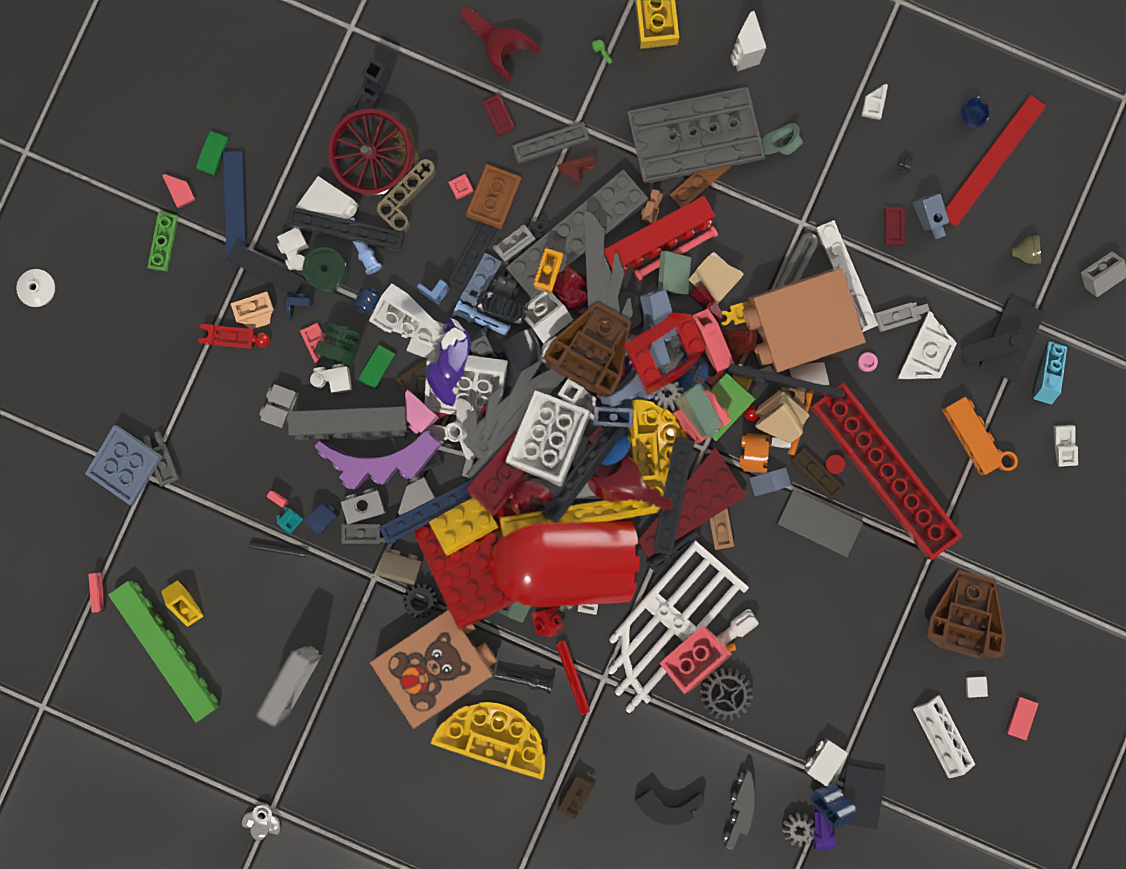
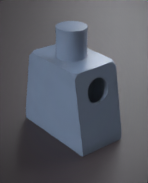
[912,194,949,239]

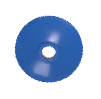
[602,434,630,465]

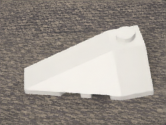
[369,283,444,349]

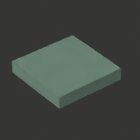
[658,251,691,296]

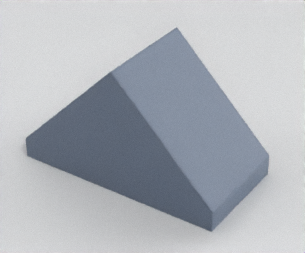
[749,468,792,497]

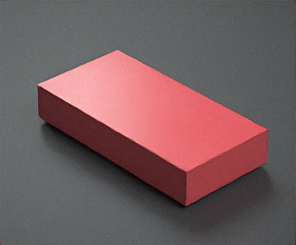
[89,573,105,613]
[1006,696,1038,740]

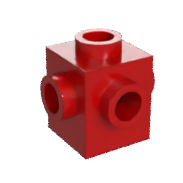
[531,606,564,638]

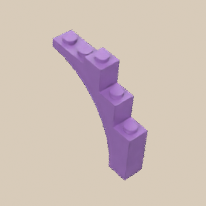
[315,430,444,490]

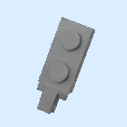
[874,302,930,332]

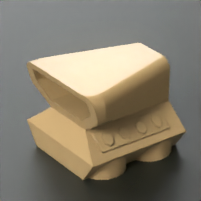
[689,252,744,304]
[755,391,810,444]

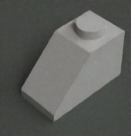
[398,476,436,516]

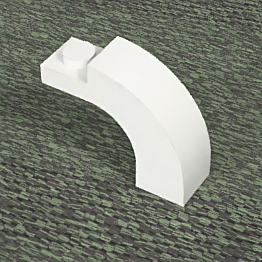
[558,379,606,427]

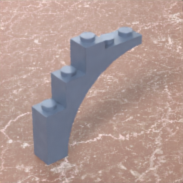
[600,289,677,407]

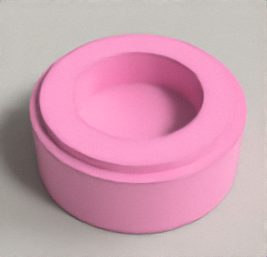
[857,352,878,372]

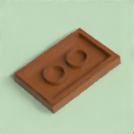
[466,164,522,230]

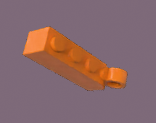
[941,397,1018,476]

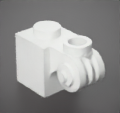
[277,228,309,271]
[310,364,352,394]

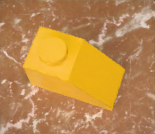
[161,580,203,627]

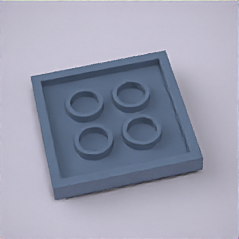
[85,425,162,505]

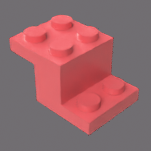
[672,390,731,445]

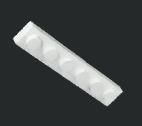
[816,221,878,332]

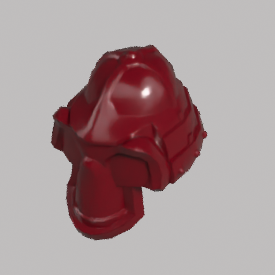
[553,265,588,310]

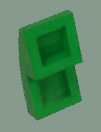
[196,131,229,175]
[359,345,395,389]

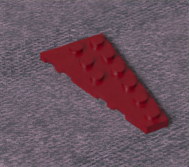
[638,447,746,557]

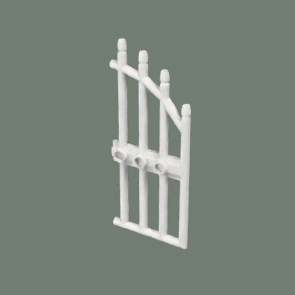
[608,540,749,713]

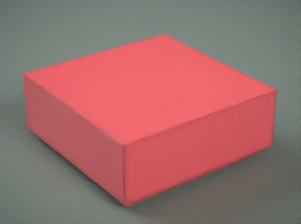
[449,174,474,200]
[266,491,289,508]

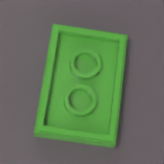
[709,373,756,441]

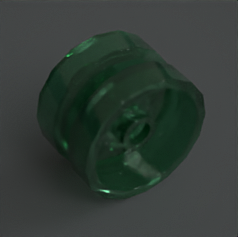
[302,247,348,293]

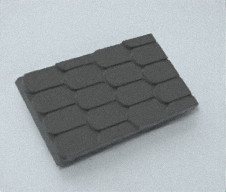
[627,87,766,183]

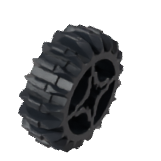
[476,291,528,325]

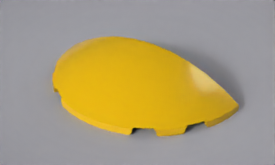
[628,400,688,510]
[431,702,545,780]

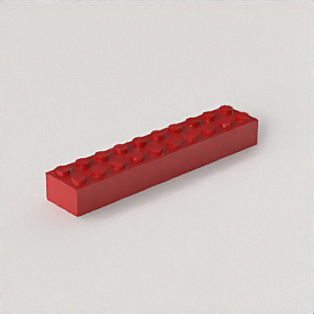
[809,382,963,560]

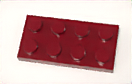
[465,431,530,516]

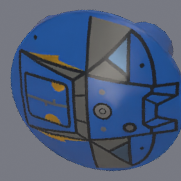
[675,357,710,392]

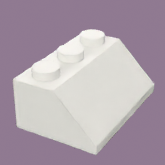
[730,11,766,71]

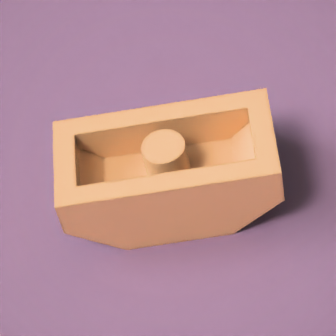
[231,292,274,329]

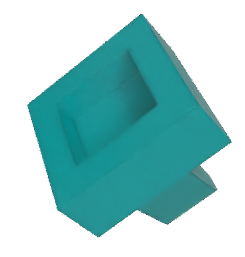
[276,507,304,534]

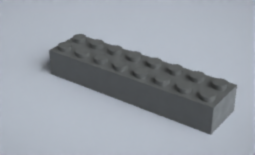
[506,170,648,300]

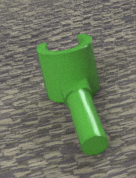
[592,40,613,64]

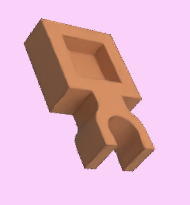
[642,189,663,225]

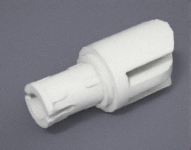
[717,609,759,646]

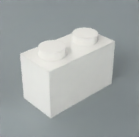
[805,738,848,786]

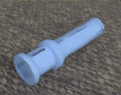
[350,218,382,275]
[453,300,511,336]

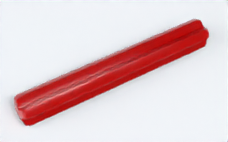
[556,640,590,715]

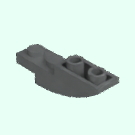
[722,769,754,851]

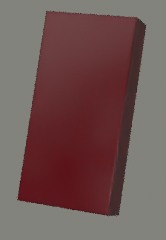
[482,94,516,137]
[884,207,905,246]

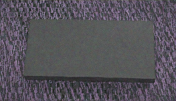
[777,489,863,557]

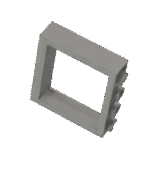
[257,646,322,726]

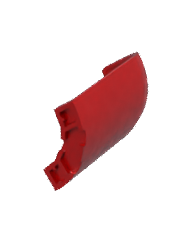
[486,521,639,607]

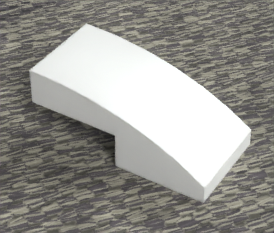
[1054,425,1078,466]

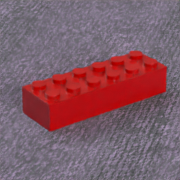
[604,196,715,274]

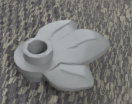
[242,804,280,841]

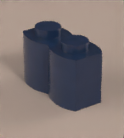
[811,783,857,828]

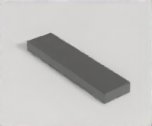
[512,122,590,164]

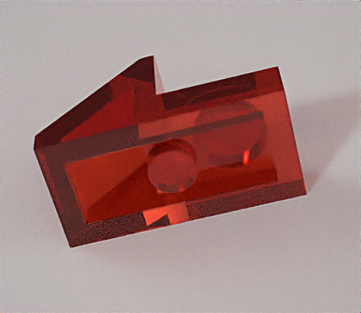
[557,156,596,186]

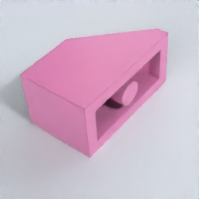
[405,390,439,434]

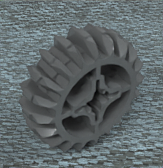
[700,668,753,721]

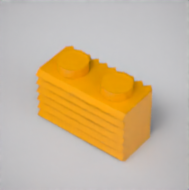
[533,248,563,294]

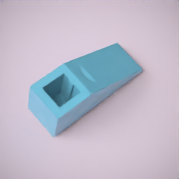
[1033,341,1067,405]

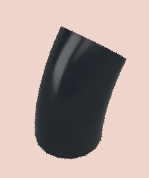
[501,329,543,388]

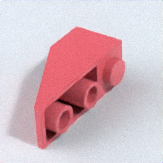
[692,309,734,372]

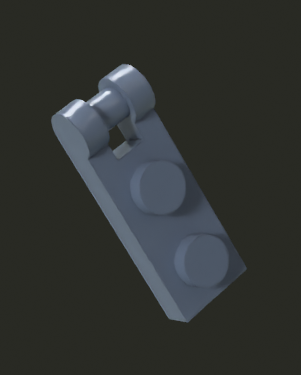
[460,253,502,307]

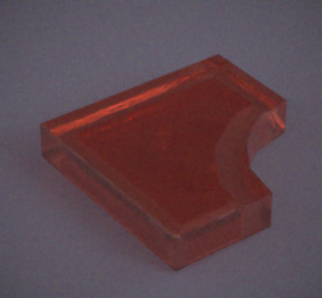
[722,329,758,368]

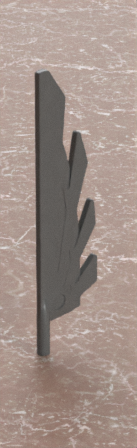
[583,212,635,365]
[462,361,565,479]

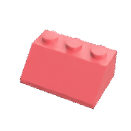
[659,625,732,694]

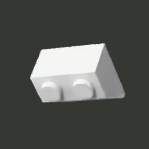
[524,291,573,343]

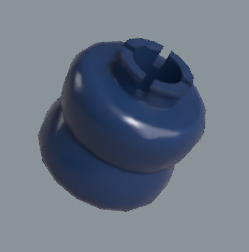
[354,286,381,315]

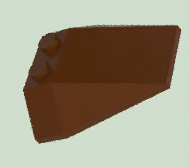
[542,302,631,396]
[926,570,1006,658]

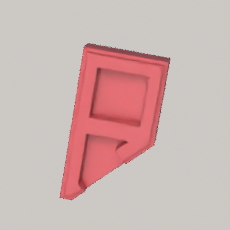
[162,174,195,208]
[300,323,326,363]

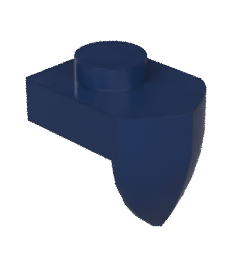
[284,294,313,320]

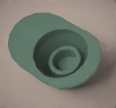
[762,123,803,155]

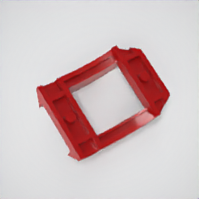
[623,313,706,395]

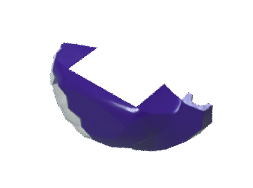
[425,317,471,407]

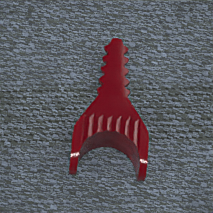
[461,7,540,82]
[588,455,673,510]

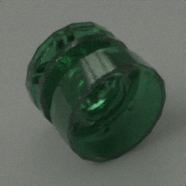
[313,322,363,367]

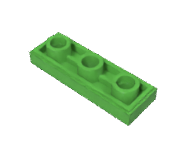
[147,212,178,272]

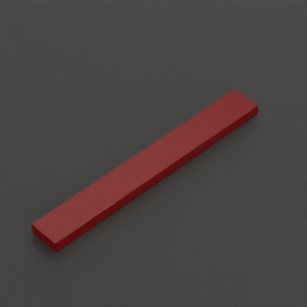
[945,95,1046,227]

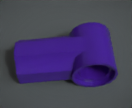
[813,810,835,850]

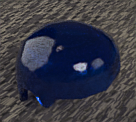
[961,97,990,128]

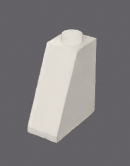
[296,176,359,220]

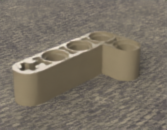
[377,159,436,233]

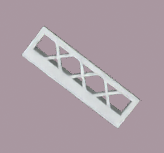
[913,695,975,778]

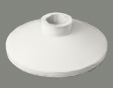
[17,269,55,307]

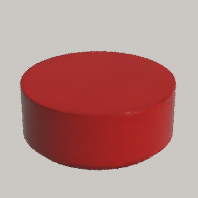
[825,455,845,474]

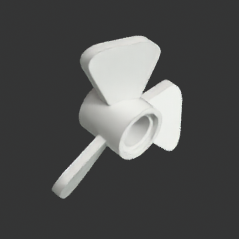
[428,398,476,460]

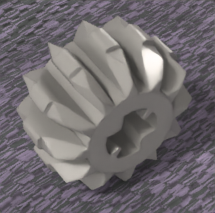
[652,382,684,411]
[782,812,816,847]

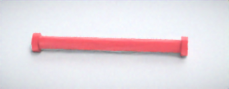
[634,226,718,281]

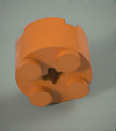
[740,433,770,473]

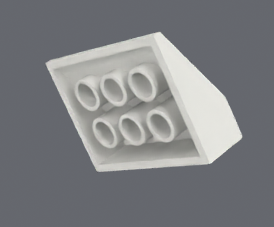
[425,350,508,418]
[506,390,590,487]

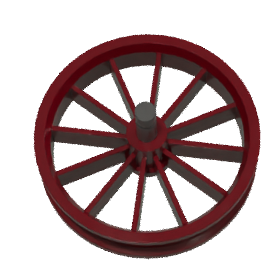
[328,109,415,195]

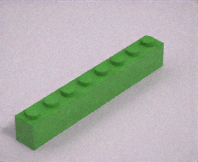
[109,581,219,722]

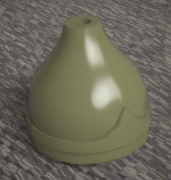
[1012,235,1041,264]

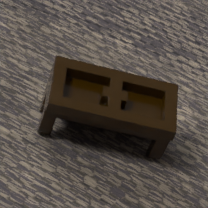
[558,773,595,819]

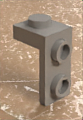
[438,443,476,478]

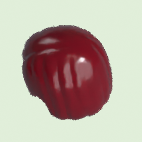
[511,480,553,515]

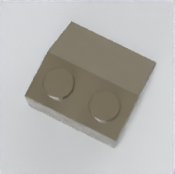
[376,549,423,585]

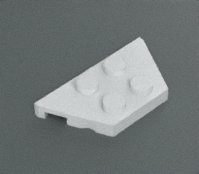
[897,311,957,379]

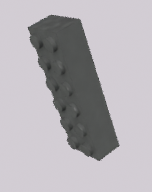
[288,407,410,441]

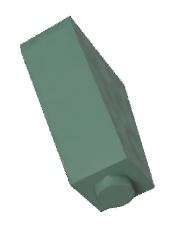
[674,384,722,438]

